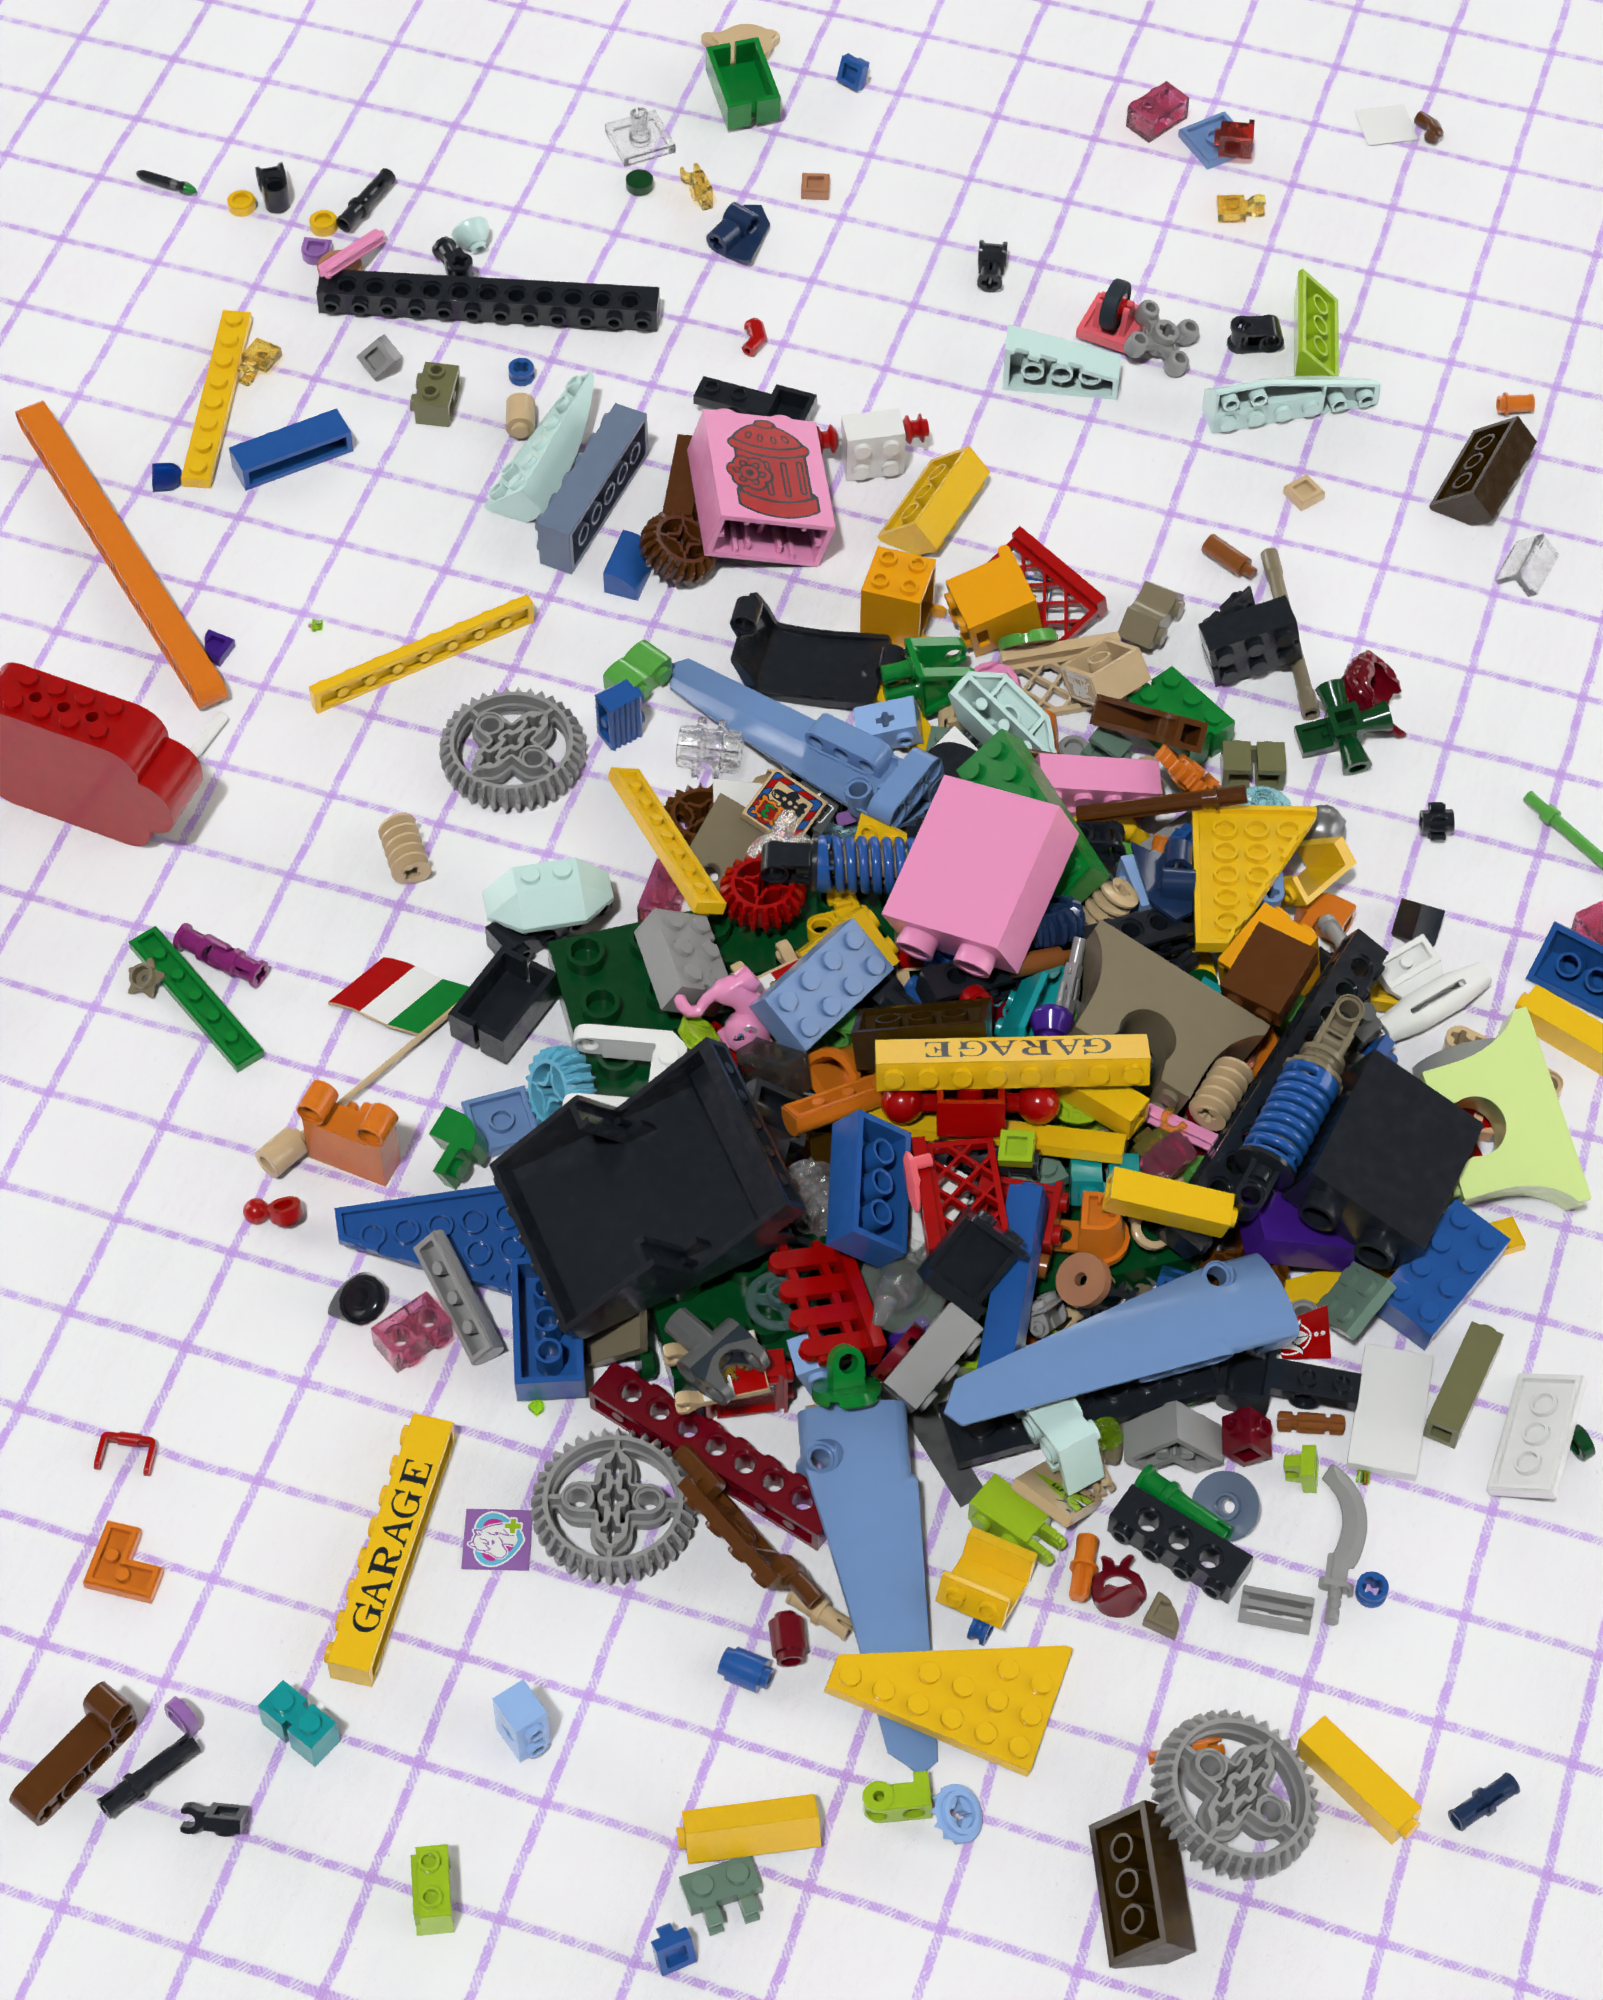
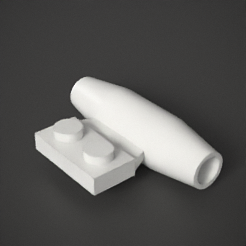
[1376,934,1492,1042]

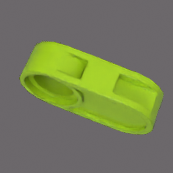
[677,1015,721,1049]

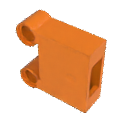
[296,1080,401,1187]

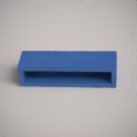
[229,408,353,491]

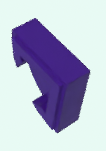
[205,629,236,667]

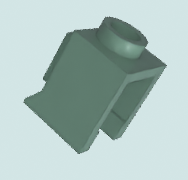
[1080,727,1133,759]

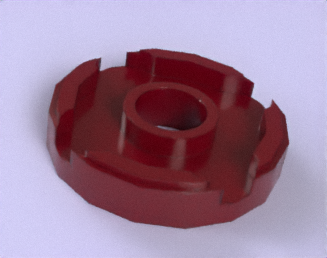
[870,1321,925,1382]

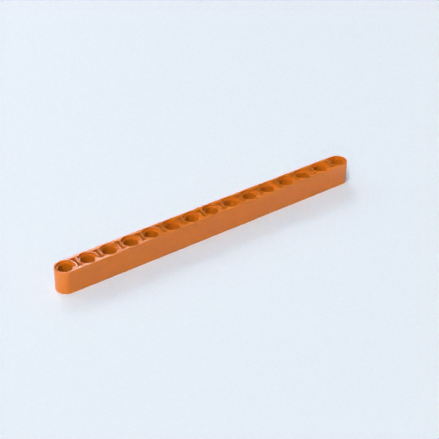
[15,400,228,710]

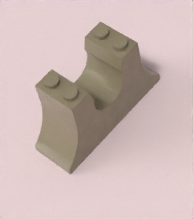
[1068,919,1271,1115]

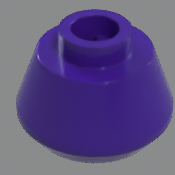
[1029,1004,1075,1036]

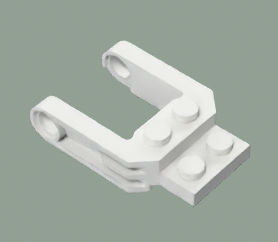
[562,1024,688,1107]

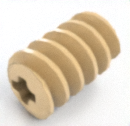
[378,813,431,884]
[1083,877,1139,926]
[1189,1057,1254,1131]

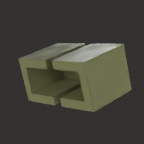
[1220,740,1286,791]

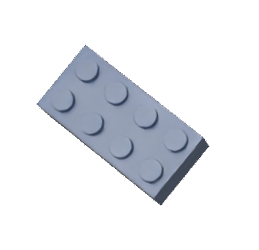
[748,918,894,1058]

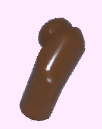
[1414,111,1444,144]

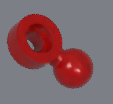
[243,1196,303,1227]

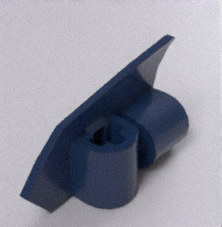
[706,202,770,264]
[1131,838,1196,923]

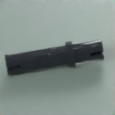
[336,168,396,232]
[96,1733,201,1819]

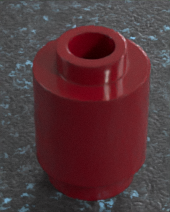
[768,1610,808,1667]

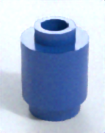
[717,1647,774,1693]

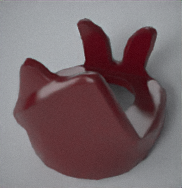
[1091,1554,1146,1618]

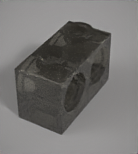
[735,1037,812,1095]

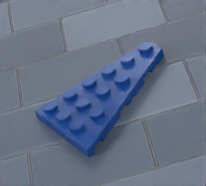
[334,1185,530,1296]

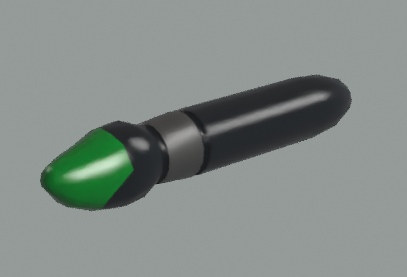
[136,170,197,194]

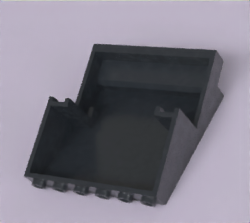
[489,1037,807,1339]

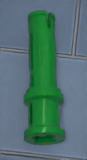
[1134,1464,1234,1541]

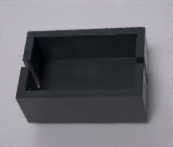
[1198,595,1303,687]
[448,945,559,1064]

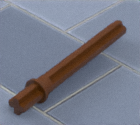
[1076,785,1248,822]

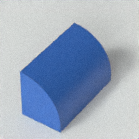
[603,530,653,601]

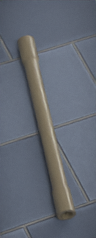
[1260,548,1320,720]

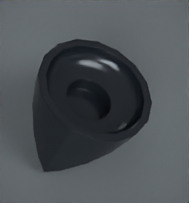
[328,1272,385,1325]

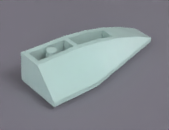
[484,372,594,523]
[1202,376,1381,434]

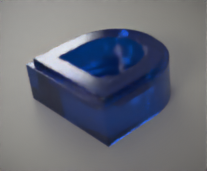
[152,463,182,492]

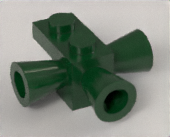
[1294,679,1393,775]

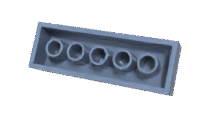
[535,403,649,575]

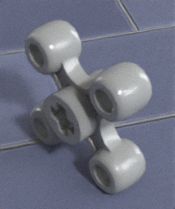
[1124,300,1199,377]

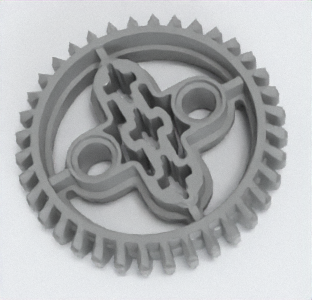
[439,686,585,813]
[531,1427,697,1585]
[1150,1709,1320,1881]

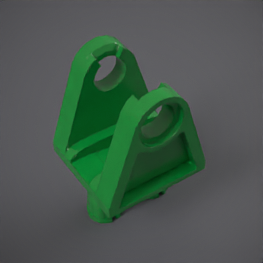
[880,637,975,717]

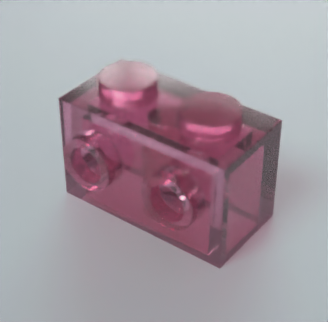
[1126,81,1190,143]
[637,858,684,922]

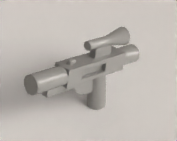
[1055,937,1087,1015]

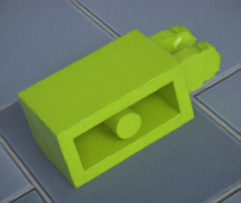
[968,1473,1068,1566]

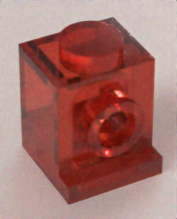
[1213,119,1255,159]

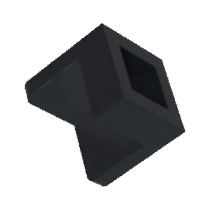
[1391,898,1445,947]

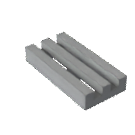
[1237,1585,1315,1635]

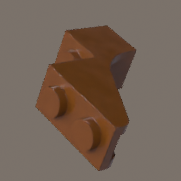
[1089,694,1209,754]

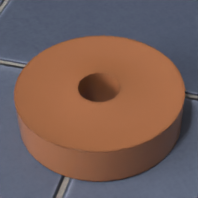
[1056,1252,1112,1309]

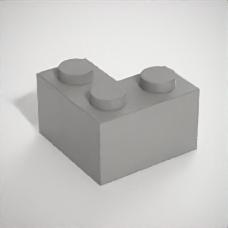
[1123,1401,1223,1474]

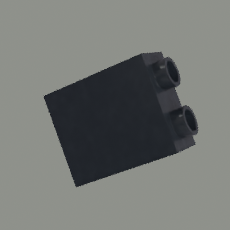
[1281,1048,1485,1271]

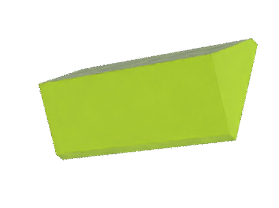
[1294,268,1339,377]

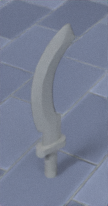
[1318,1465,1367,1626]

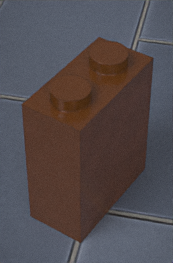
[1220,921,1319,1027]

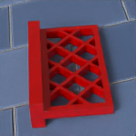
[987,526,1108,641]
[911,1136,1009,1257]

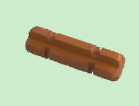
[1276,1411,1345,1435]

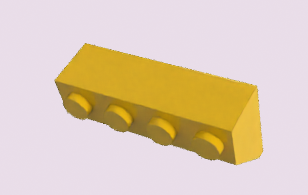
[877,446,990,555]

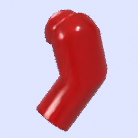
[742,318,767,357]

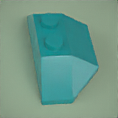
[993,965,1065,1090]

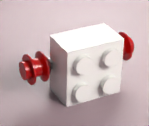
[817,408,929,481]

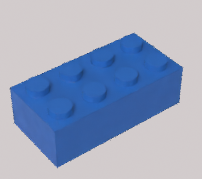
[826,1109,911,1268]
[1376,1199,1511,1351]
[510,1257,586,1401]

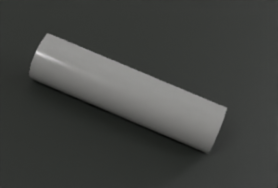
[413,1230,504,1365]

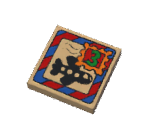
[740,767,828,843]

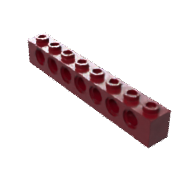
[589,1361,826,1551]

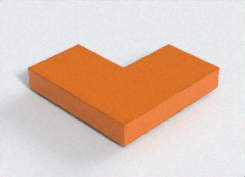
[83,1520,164,1604]

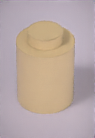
[506,393,535,439]

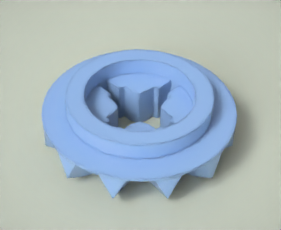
[930,1784,982,1845]

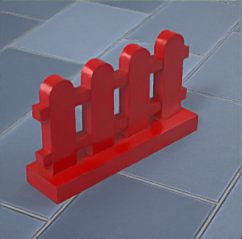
[767,1240,887,1366]

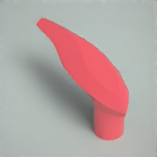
[903,1151,933,1213]

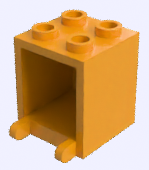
[944,545,1042,658]
[860,546,947,648]

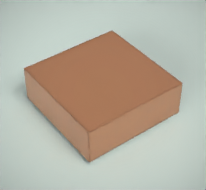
[801,173,830,200]

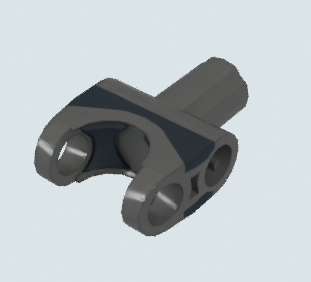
[664,1308,770,1405]

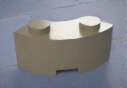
[1118,581,1185,649]

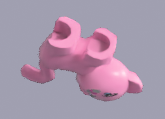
[674,965,774,1058]

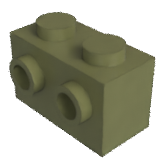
[410,362,461,427]

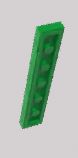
[128,926,264,1073]

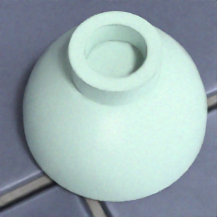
[451,216,489,254]

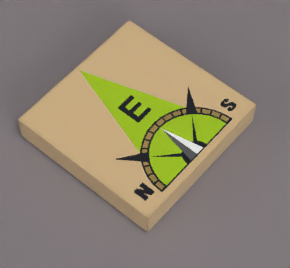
[1011,1461,1103,1528]

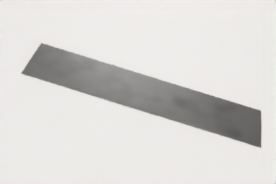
[907,1403,983,1508]

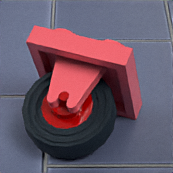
[1076,278,1144,354]

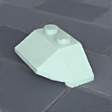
[948,671,1057,753]
[482,857,614,934]

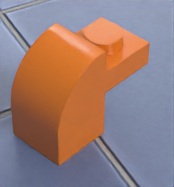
[1293,893,1356,944]

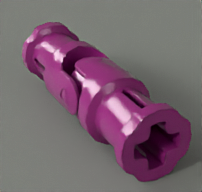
[173,923,269,988]

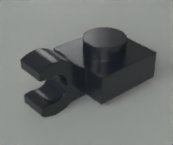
[180,1802,249,1837]

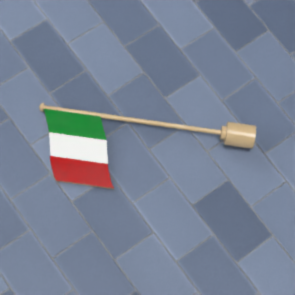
[255,957,469,1178]

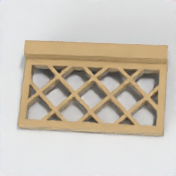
[998,631,1129,716]

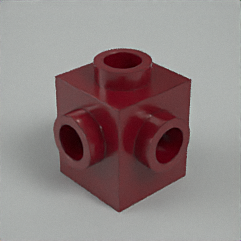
[1222,1406,1273,1467]

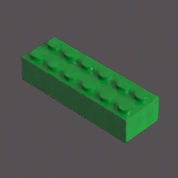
[956,728,1111,903]

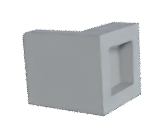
[356,334,403,379]

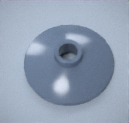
[1192,1471,1260,1542]

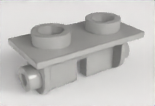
[1028,1290,1067,1338]

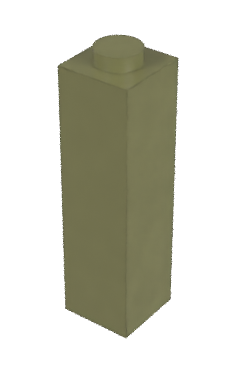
[1423,1321,1504,1449]

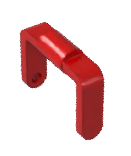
[94,1431,157,1476]

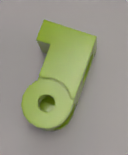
[862,1771,932,1823]

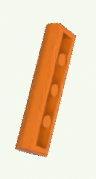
[781,1073,884,1137]

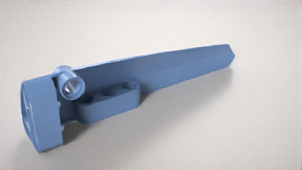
[670,658,945,828]
[943,1253,1299,1427]
[796,1399,938,1772]

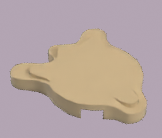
[701,24,780,65]

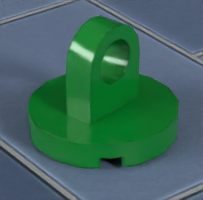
[812,1343,882,1409]

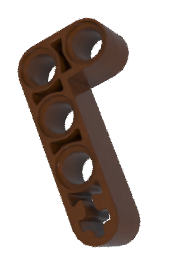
[9,1681,138,1826]

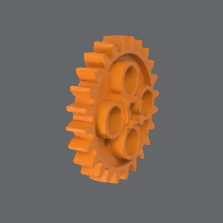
[1154,744,1222,792]

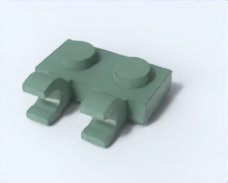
[679,1856,762,1936]

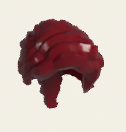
[1341,650,1407,738]

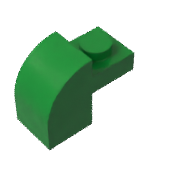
[429,1106,488,1190]

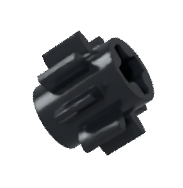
[1419,802,1455,841]

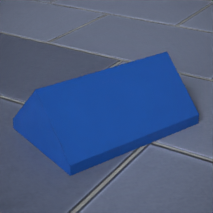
[1526,921,1603,1018]

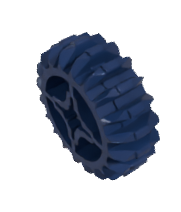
[1029,894,1086,949]

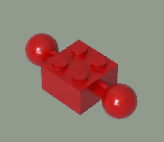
[881,1087,1060,1138]

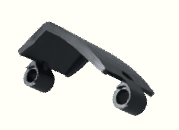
[730,592,906,708]

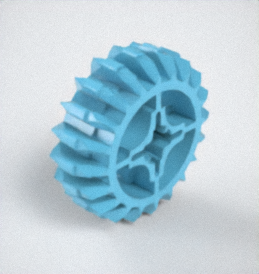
[525,1045,597,1125]

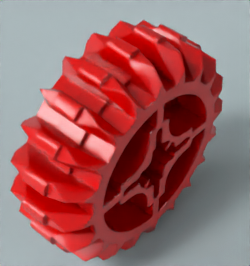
[719,851,806,933]

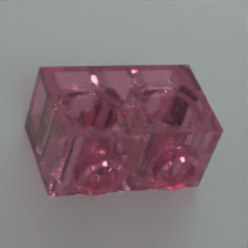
[371,1291,453,1373]

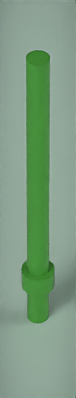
[1523,791,1603,869]

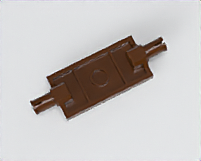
[672,1444,825,1610]

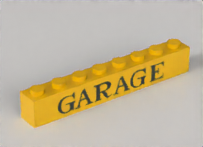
[875,1034,1151,1091]
[324,1413,456,1687]

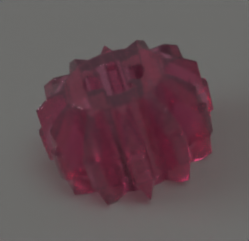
[1139,1131,1197,1179]

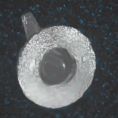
[861,1238,946,1334]

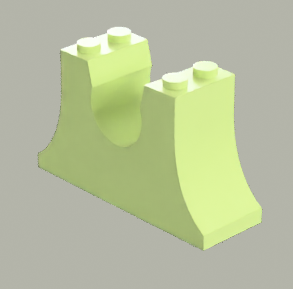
[1417,1006,1592,1211]

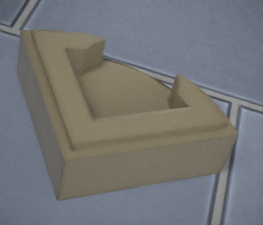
[1142,1591,1179,1641]

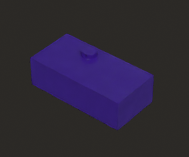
[1237,1189,1373,1272]

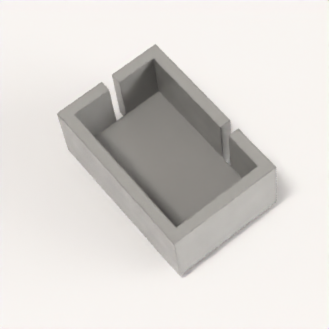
[634,908,728,1017]
[881,1302,984,1413]

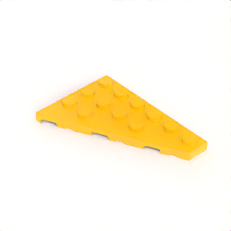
[1192,805,1317,952]
[823,1645,1073,1777]

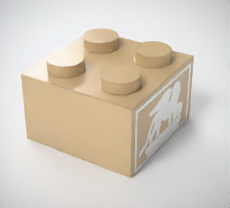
[1059,637,1152,706]

